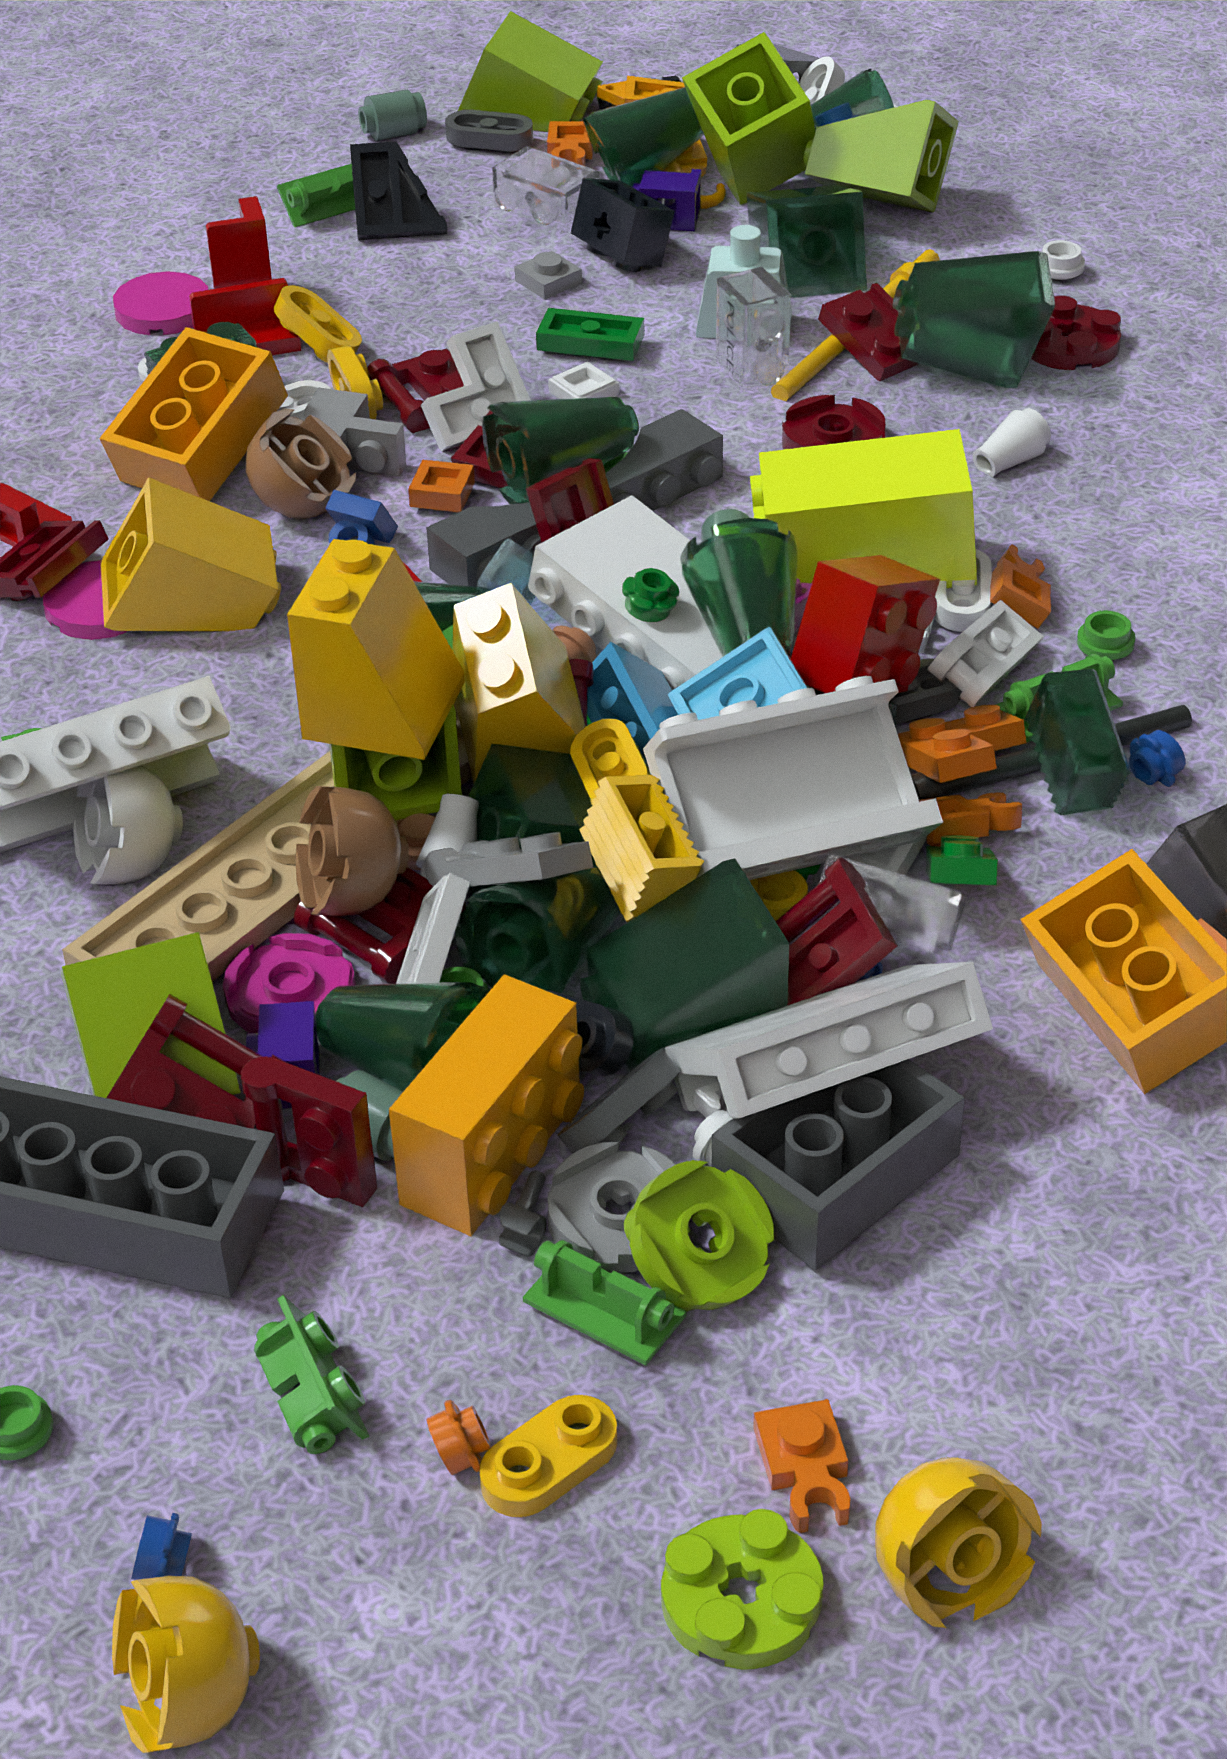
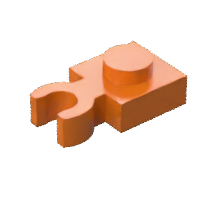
[547,121,594,174]
[990,544,1051,629]
[919,792,1022,846]
[753,1399,850,1533]

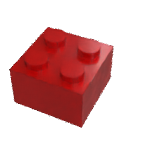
[791,555,940,693]

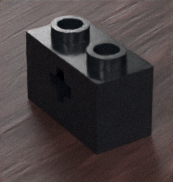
[571,178,675,272]

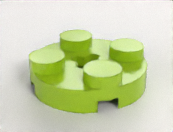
[624,1160,774,1312]
[661,1509,824,1670]

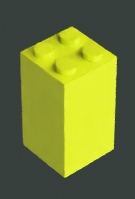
[750,429,977,589]

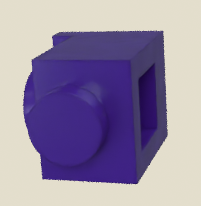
[633,169,701,232]
[246,1001,320,1109]

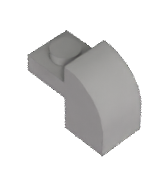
[304,387,406,477]

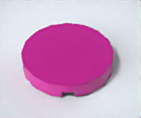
[113,271,209,335]
[43,560,127,640]
[222,933,356,1034]

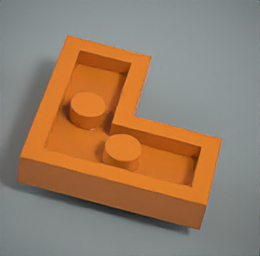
[898,704,1026,783]

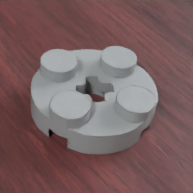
[548,1142,689,1275]

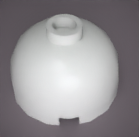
[73,765,183,884]

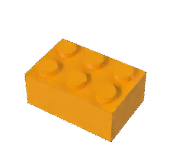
[99,327,288,501]
[1020,849,1227,1094]
[389,974,584,1236]

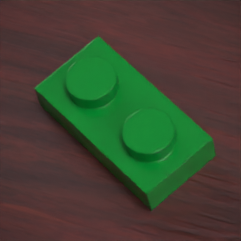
[536,308,645,361]
[926,835,998,886]

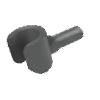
[499,1170,547,1257]

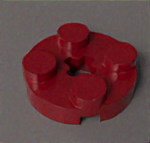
[1020,295,1121,370]
[782,395,886,449]

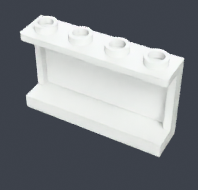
[528,495,795,690]
[0,676,231,853]
[643,676,943,894]
[665,962,993,1118]

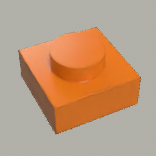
[408,459,475,512]

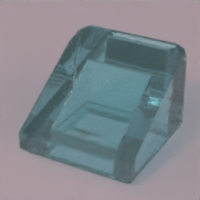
[477,538,536,605]

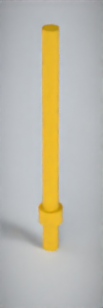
[771,249,940,401]

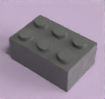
[711,1059,965,1271]

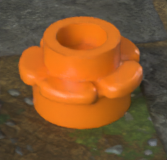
[426,1400,492,1476]

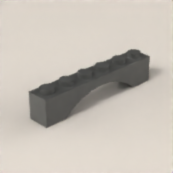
[426,409,723,599]

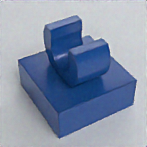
[325,489,398,545]

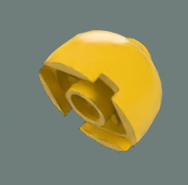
[875,1457,1042,1628]
[112,1576,260,1753]

